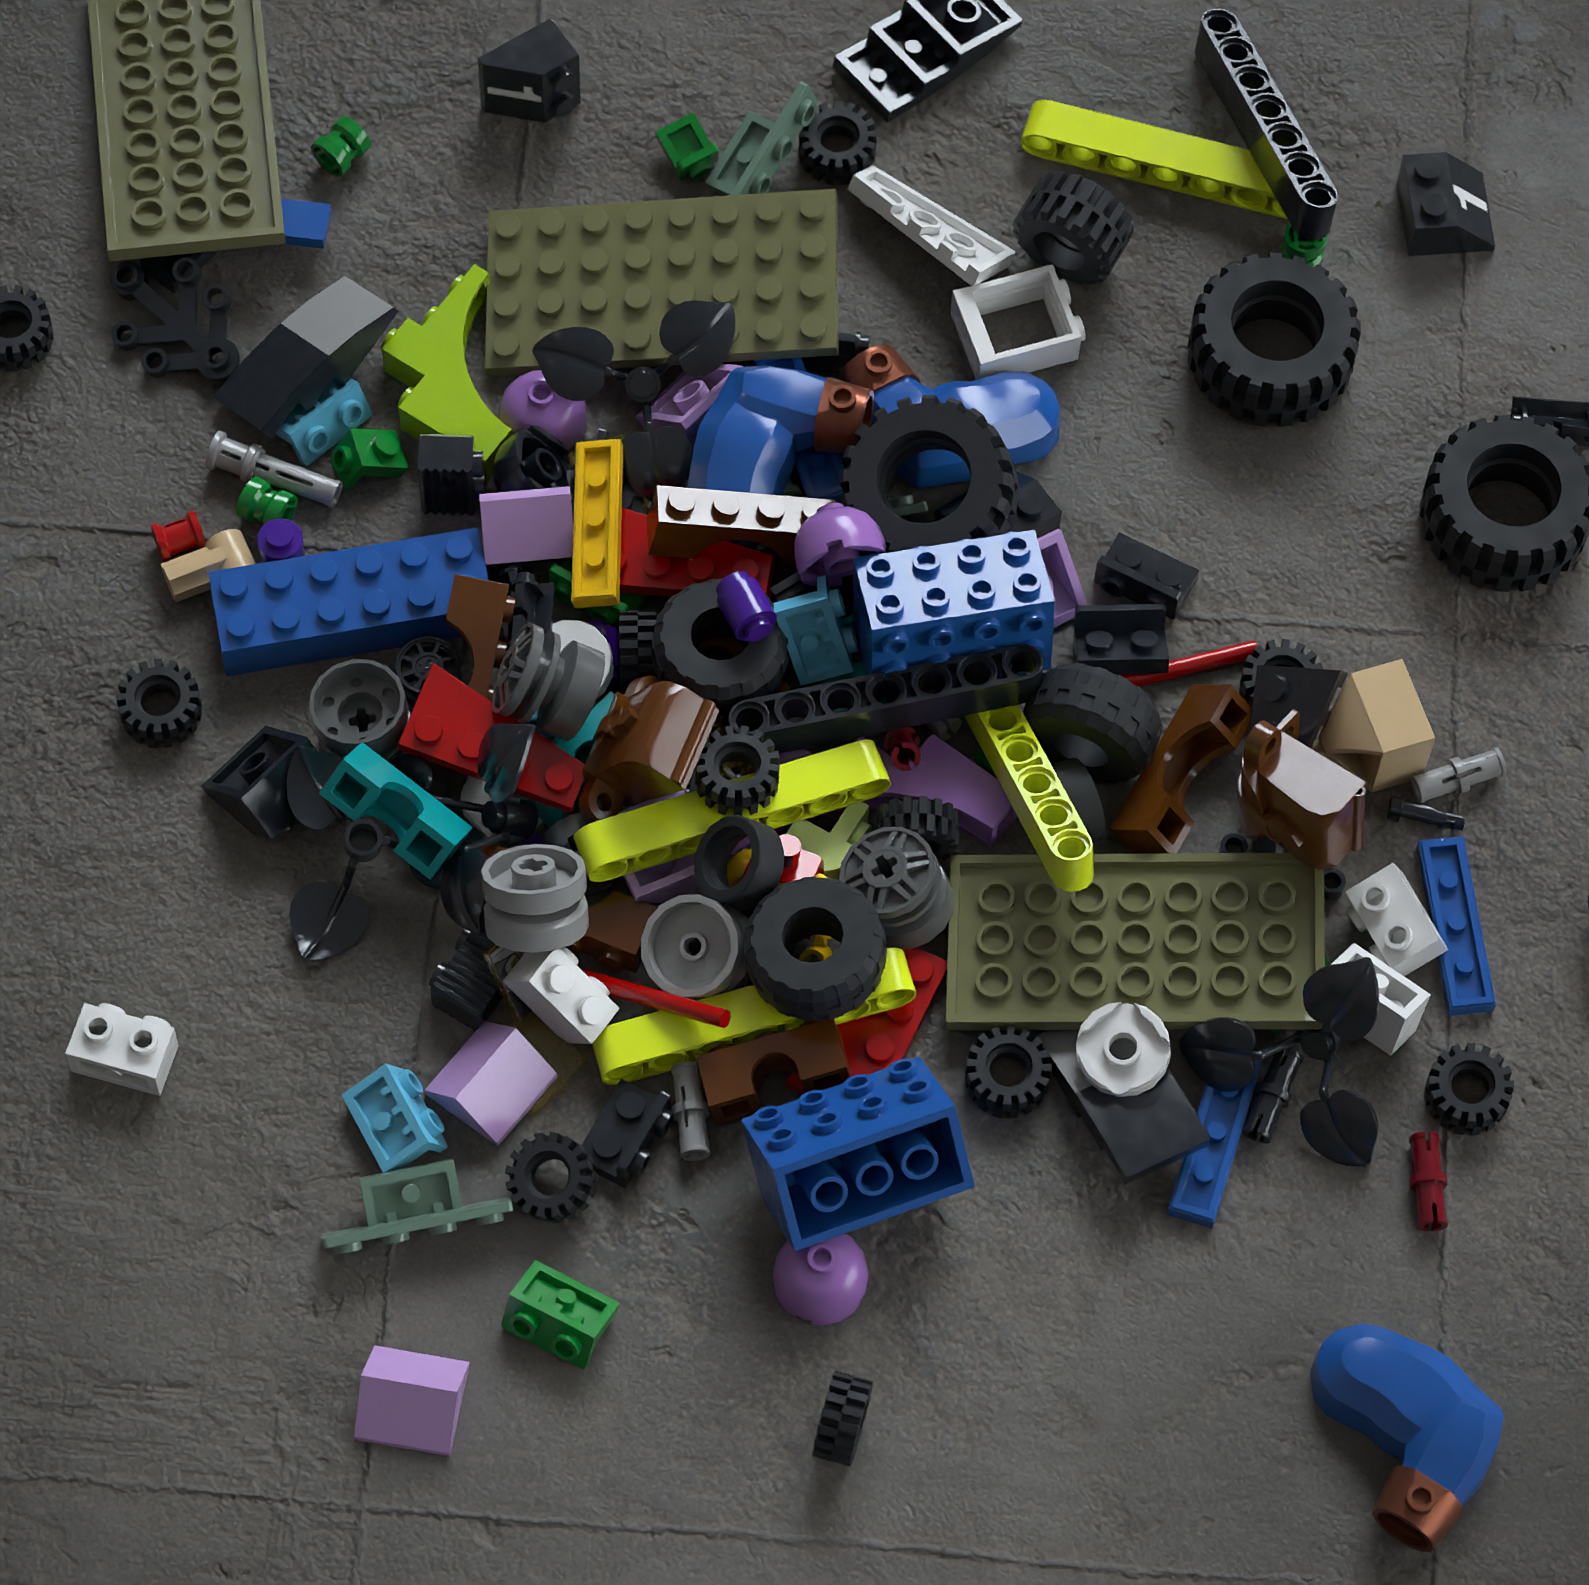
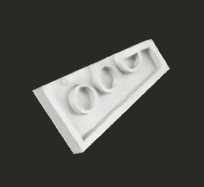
[848,165,1016,287]

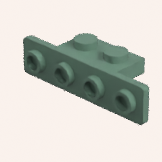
[705,82,818,196]
[321,1159,513,1254]

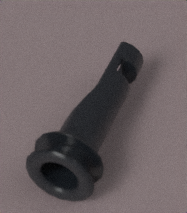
[1387,791,1466,831]

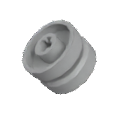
[481,844,589,953]
[641,894,751,1001]

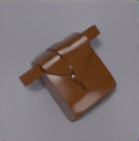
[579,675,719,822]
[1237,709,1366,870]

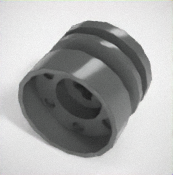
[492,622,605,742]
[309,659,410,765]
[839,827,955,949]

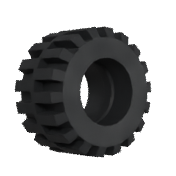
[1013,171,1134,285]

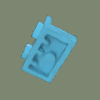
[275,376,372,466]
[773,575,859,686]
[341,1063,448,1173]

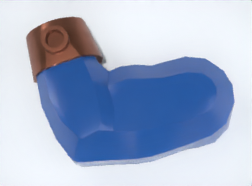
[838,344,1061,489]
[686,366,874,548]
[1310,1323,1504,1552]

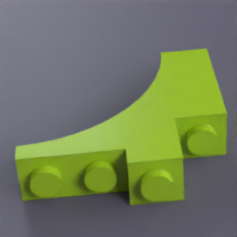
[381,264,512,482]

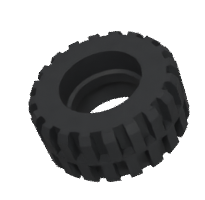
[1187,253,1361,427]
[839,395,1019,553]
[1419,415,1589,592]

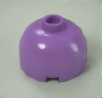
[499,370,587,450]
[794,503,886,587]
[772,1233,869,1326]

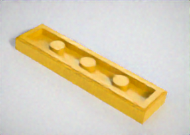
[571,439,623,608]

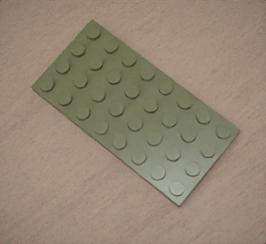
[88,0,286,262]
[485,189,838,376]
[946,853,1325,1030]

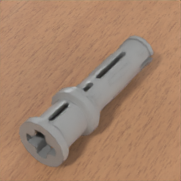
[205,431,343,508]

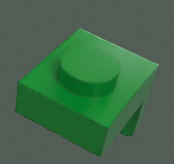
[655,112,719,180]
[331,428,408,489]

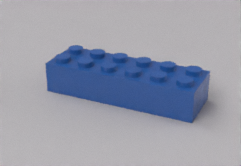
[208,527,488,676]

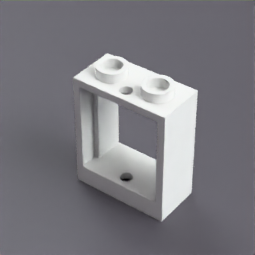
[951,264,1085,380]

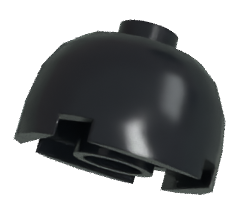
[492,426,575,502]

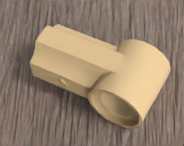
[161,529,256,602]

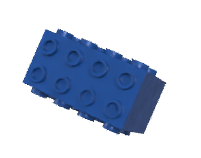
[853,530,1055,682]
[741,1057,975,1251]

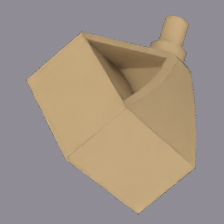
[1311,659,1435,792]

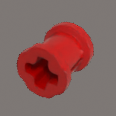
[150,510,206,562]

